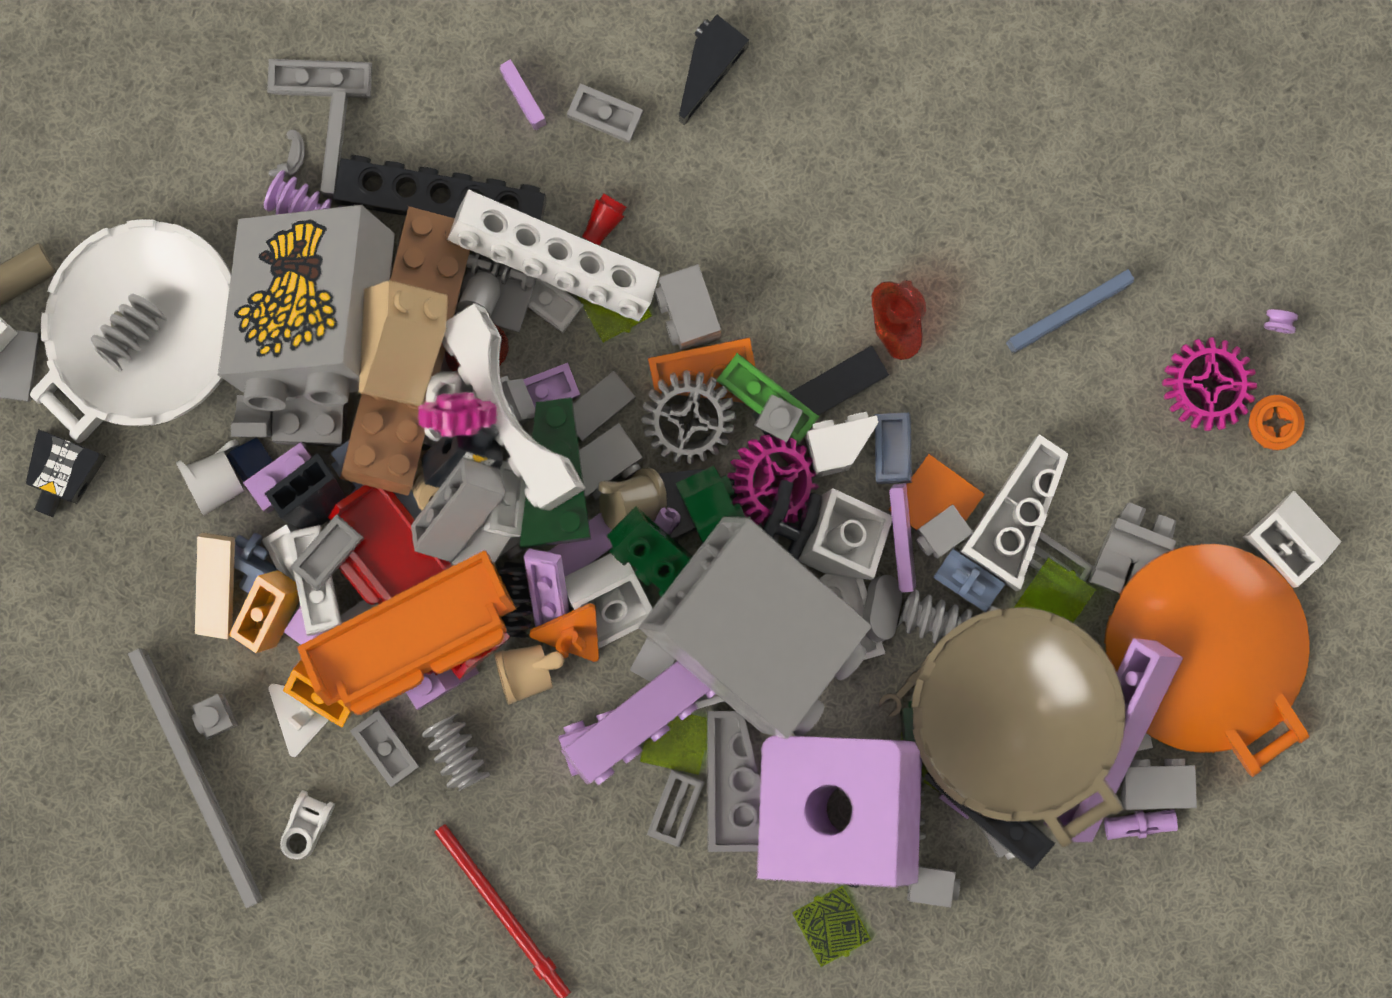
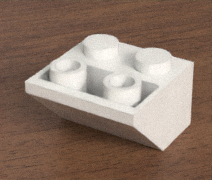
[805,412,878,478]
[1242,491,1341,588]

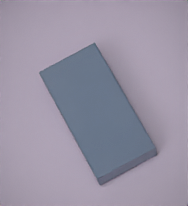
[875,412,912,484]

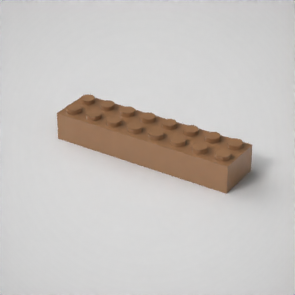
[340,206,470,496]

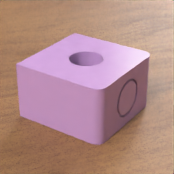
[757,736,922,887]

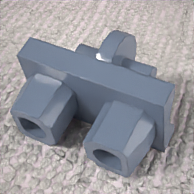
[234,533,277,593]
[933,548,1005,612]

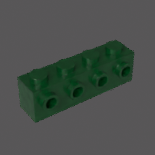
[607,506,693,597]

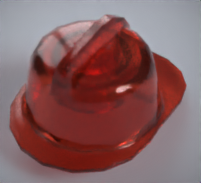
[871,280,926,360]

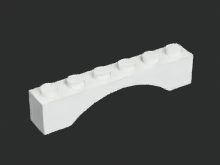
[442,304,585,511]

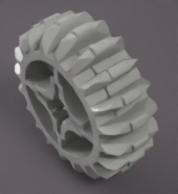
[642,370,736,464]

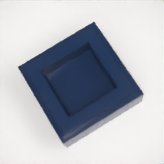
[226,437,273,482]

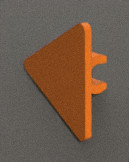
[529,603,599,662]

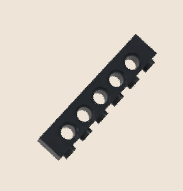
[333,155,547,221]

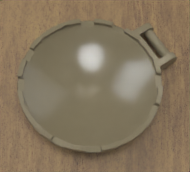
[912,608,1125,848]

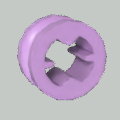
[1264,309,1298,334]

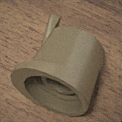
[598,467,667,530]

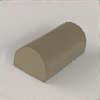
[0,243,57,306]

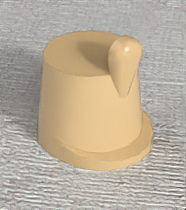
[494,645,564,705]

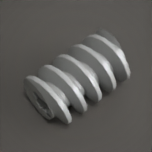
[91,294,167,372]
[896,589,972,644]
[422,713,490,792]

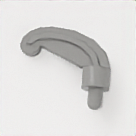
[268,130,305,177]

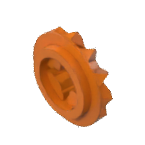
[1248,395,1304,451]

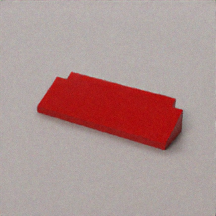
[328,485,510,680]

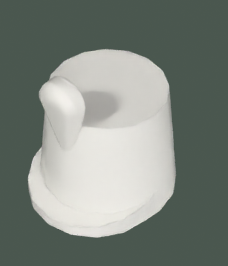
[176,439,244,516]

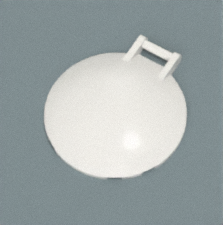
[30,219,231,443]

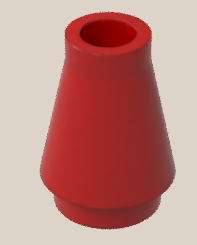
[582,193,627,246]

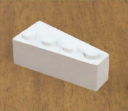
[959,434,1068,591]

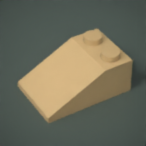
[359,280,447,406]

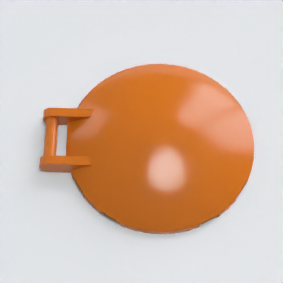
[1104,544,1310,777]

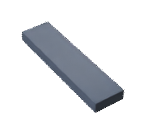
[1006,269,1134,354]

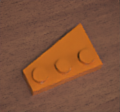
[648,337,756,403]

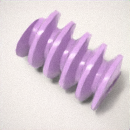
[264,170,342,215]

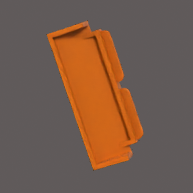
[297,550,516,715]

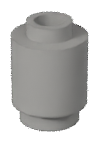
[457,272,501,317]

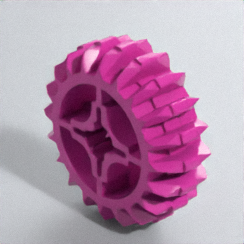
[1162,337,1257,431]
[727,435,819,526]

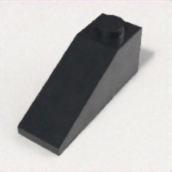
[679,14,749,125]

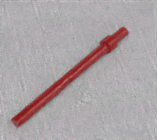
[434,824,571,998]

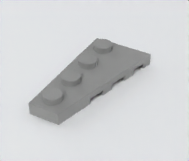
[707,711,761,852]

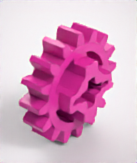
[418,392,497,437]

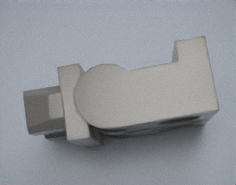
[1087,502,1176,594]

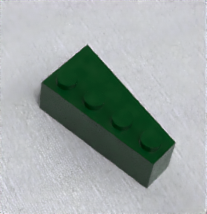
[520,397,591,549]

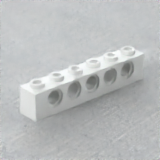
[447,190,660,322]

